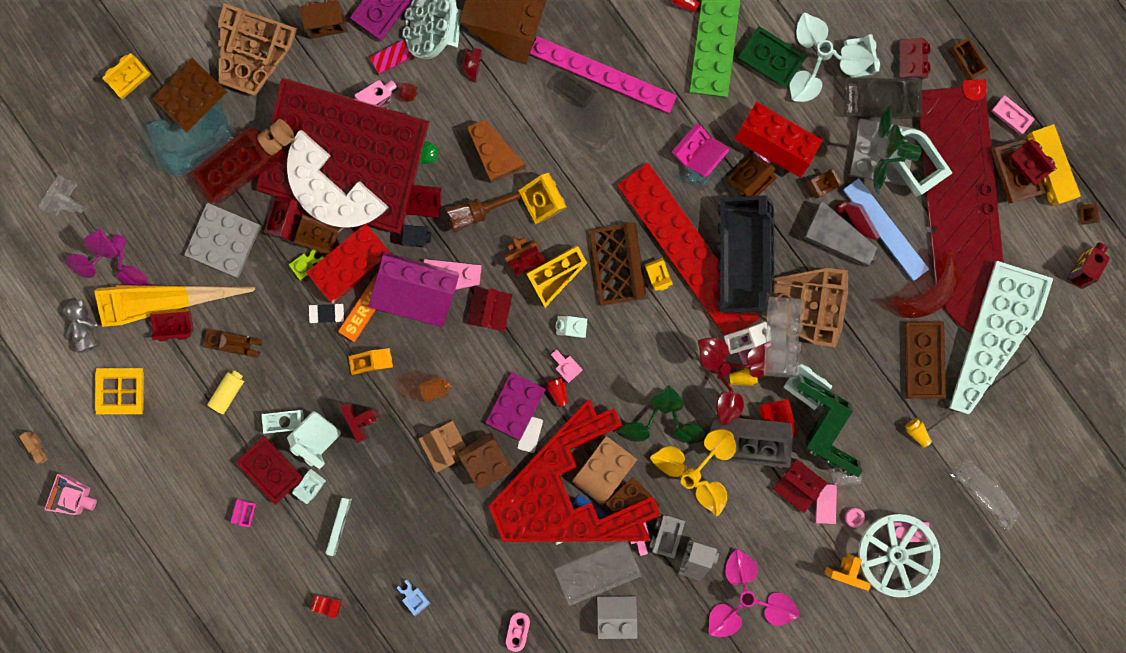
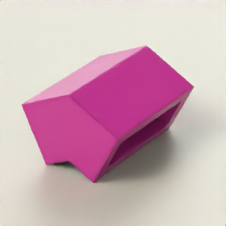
[231,498,256,527]

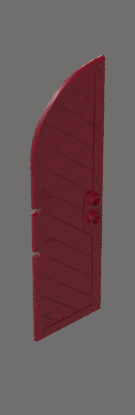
[915,87,1004,334]

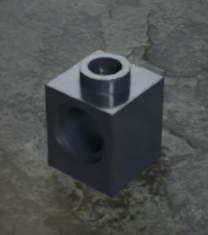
[402,225,431,248]

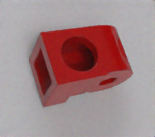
[310,594,342,619]

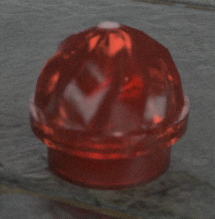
[399,83,418,102]

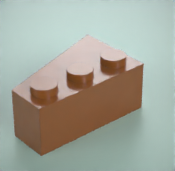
[467,120,526,183]

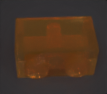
[418,376,452,403]

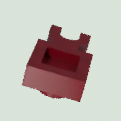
[508,246,546,276]

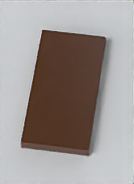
[904,321,946,399]

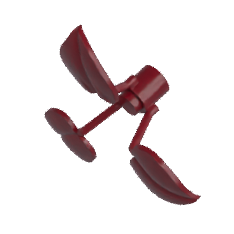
[698,338,774,425]

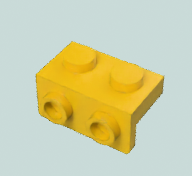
[102,53,151,99]

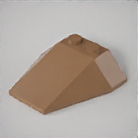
[762,268,848,348]

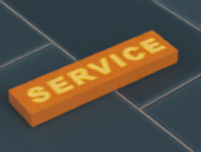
[338,272,378,342]

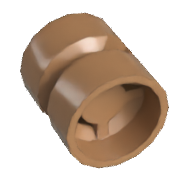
[257,119,295,155]

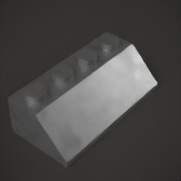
[710,416,793,468]

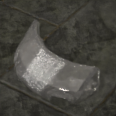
[949,458,1020,531]

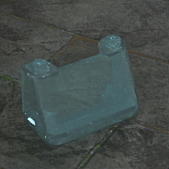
[146,100,240,177]

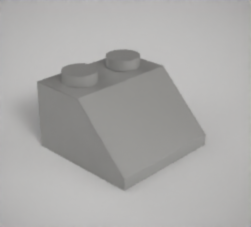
[597,596,637,639]

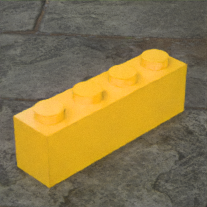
[1027,124,1081,206]

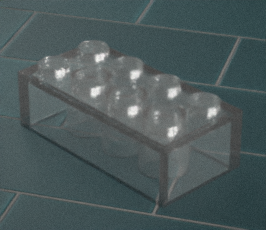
[764,297,804,377]
[554,542,642,606]

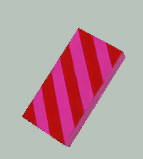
[370,40,413,75]

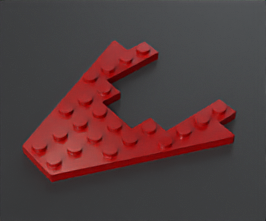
[489,399,661,542]

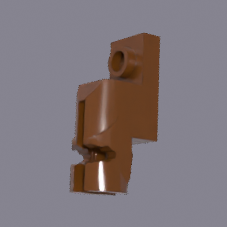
[203,329,262,358]

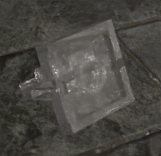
[38,174,85,216]

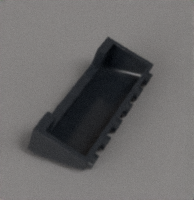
[718,195,775,316]

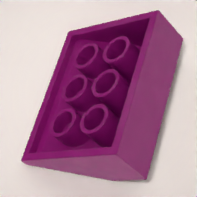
[368,251,459,327]

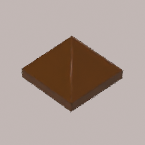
[1080,203,1100,225]

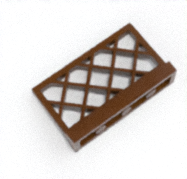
[590,222,647,306]

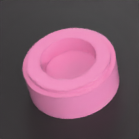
[845,508,865,528]

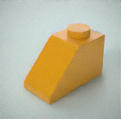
[348,348,393,375]

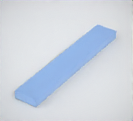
[842,178,929,281]

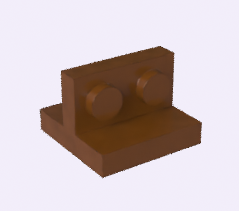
[725,154,776,197]

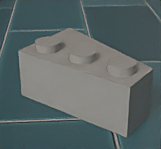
[678,537,719,581]

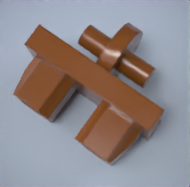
[504,236,538,269]

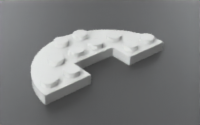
[287,130,389,227]

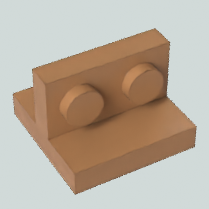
[419,421,466,473]

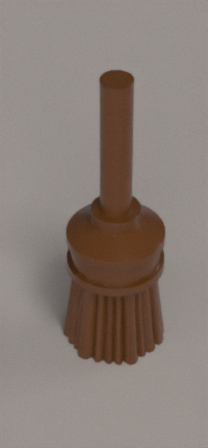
[445,191,522,233]

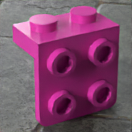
[672,123,729,177]

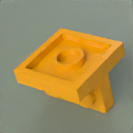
[825,553,871,591]

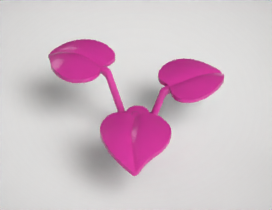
[709,549,800,637]

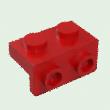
[759,399,798,438]

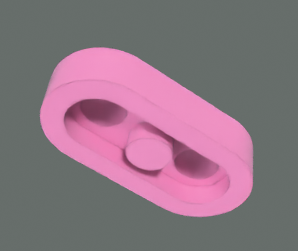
[506,612,530,652]

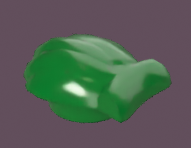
[419,142,438,164]

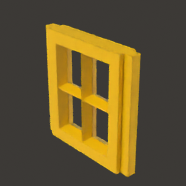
[95,368,144,414]

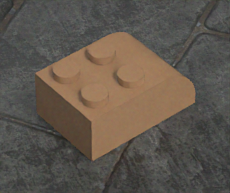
[572,436,638,505]

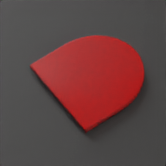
[963,79,987,101]

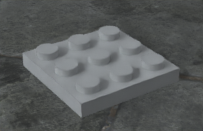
[849,119,917,186]
[184,203,261,278]

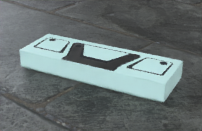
[326,497,352,556]

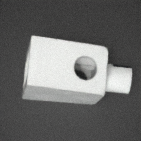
[724,322,772,354]

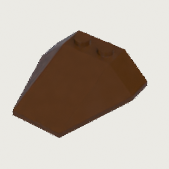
[459,0,546,64]

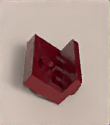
[900,37,931,79]
[1009,139,1057,186]
[407,185,442,217]
[150,308,194,342]

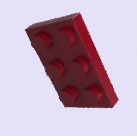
[236,436,304,505]

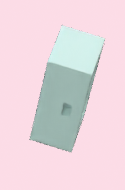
[262,410,304,434]

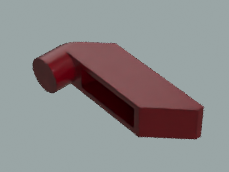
[836,200,880,240]

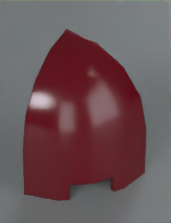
[462,48,483,83]

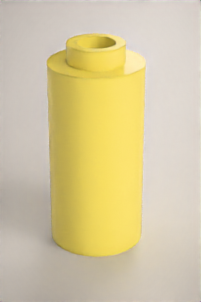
[207,370,244,414]

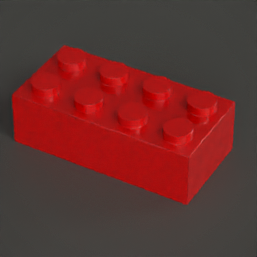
[734,101,823,178]
[306,224,392,304]

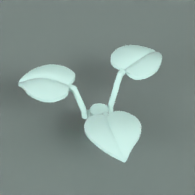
[790,13,875,102]

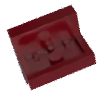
[264,196,306,242]
[467,287,513,332]
[340,404,380,443]
[773,459,828,514]

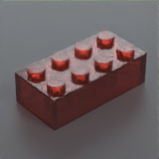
[191,127,279,204]

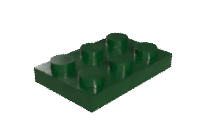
[738,26,807,90]

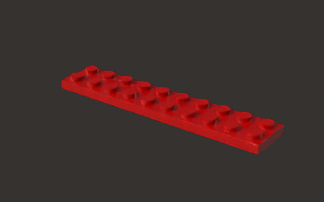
[617,163,760,336]

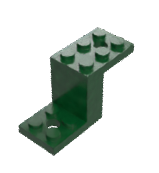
[796,374,862,477]

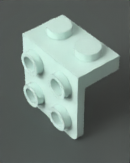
[287,411,341,469]

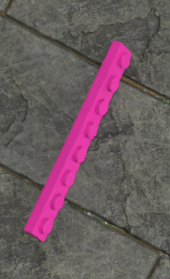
[530,36,677,114]

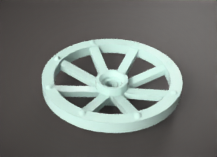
[858,514,940,597]

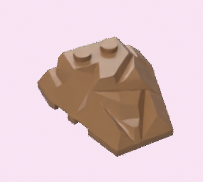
[218,3,297,96]

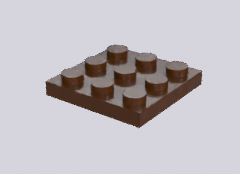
[152,58,227,133]

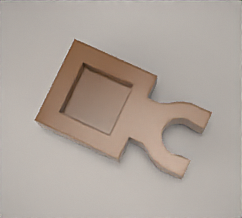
[19,432,49,464]

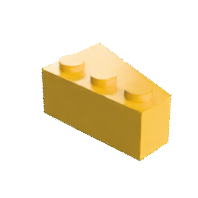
[526,245,587,308]

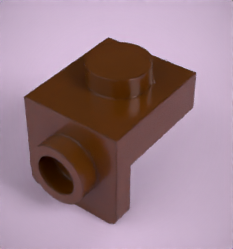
[807,168,842,199]

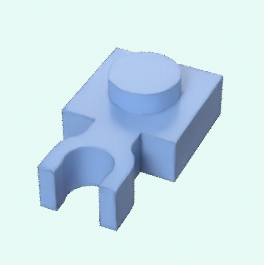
[397,579,431,616]

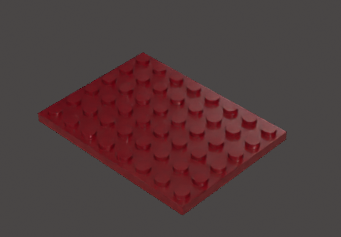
[256,78,430,234]

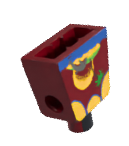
[1066,243,1110,289]

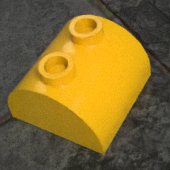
[518,173,567,224]

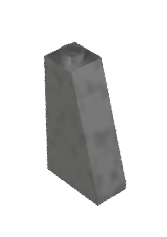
[803,202,878,267]

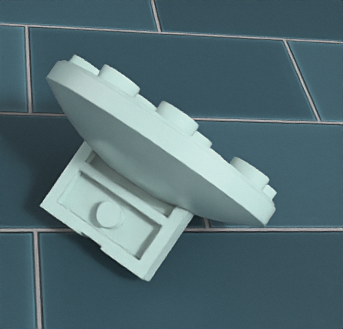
[403,0,462,59]

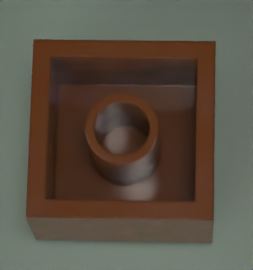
[300,0,348,39]
[458,432,513,490]

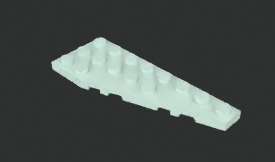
[949,261,1053,414]

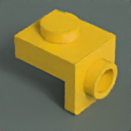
[644,258,673,291]

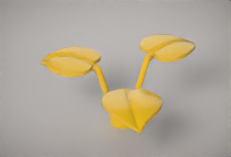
[650,429,736,516]

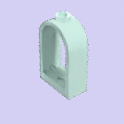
[890,128,952,197]

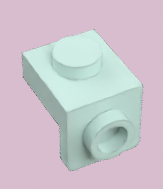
[556,316,587,338]
[292,469,326,504]

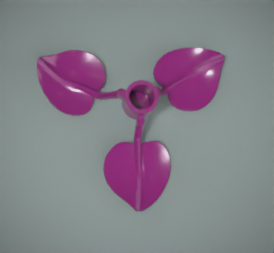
[65,228,152,286]

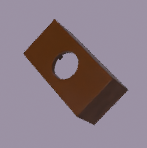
[949,37,989,80]

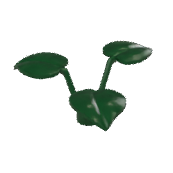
[873,106,921,194]
[616,385,707,444]

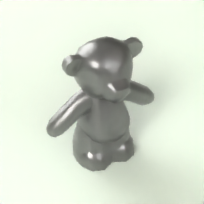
[63,300,100,353]

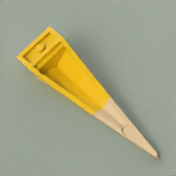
[94,285,255,327]

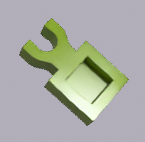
[289,249,324,281]

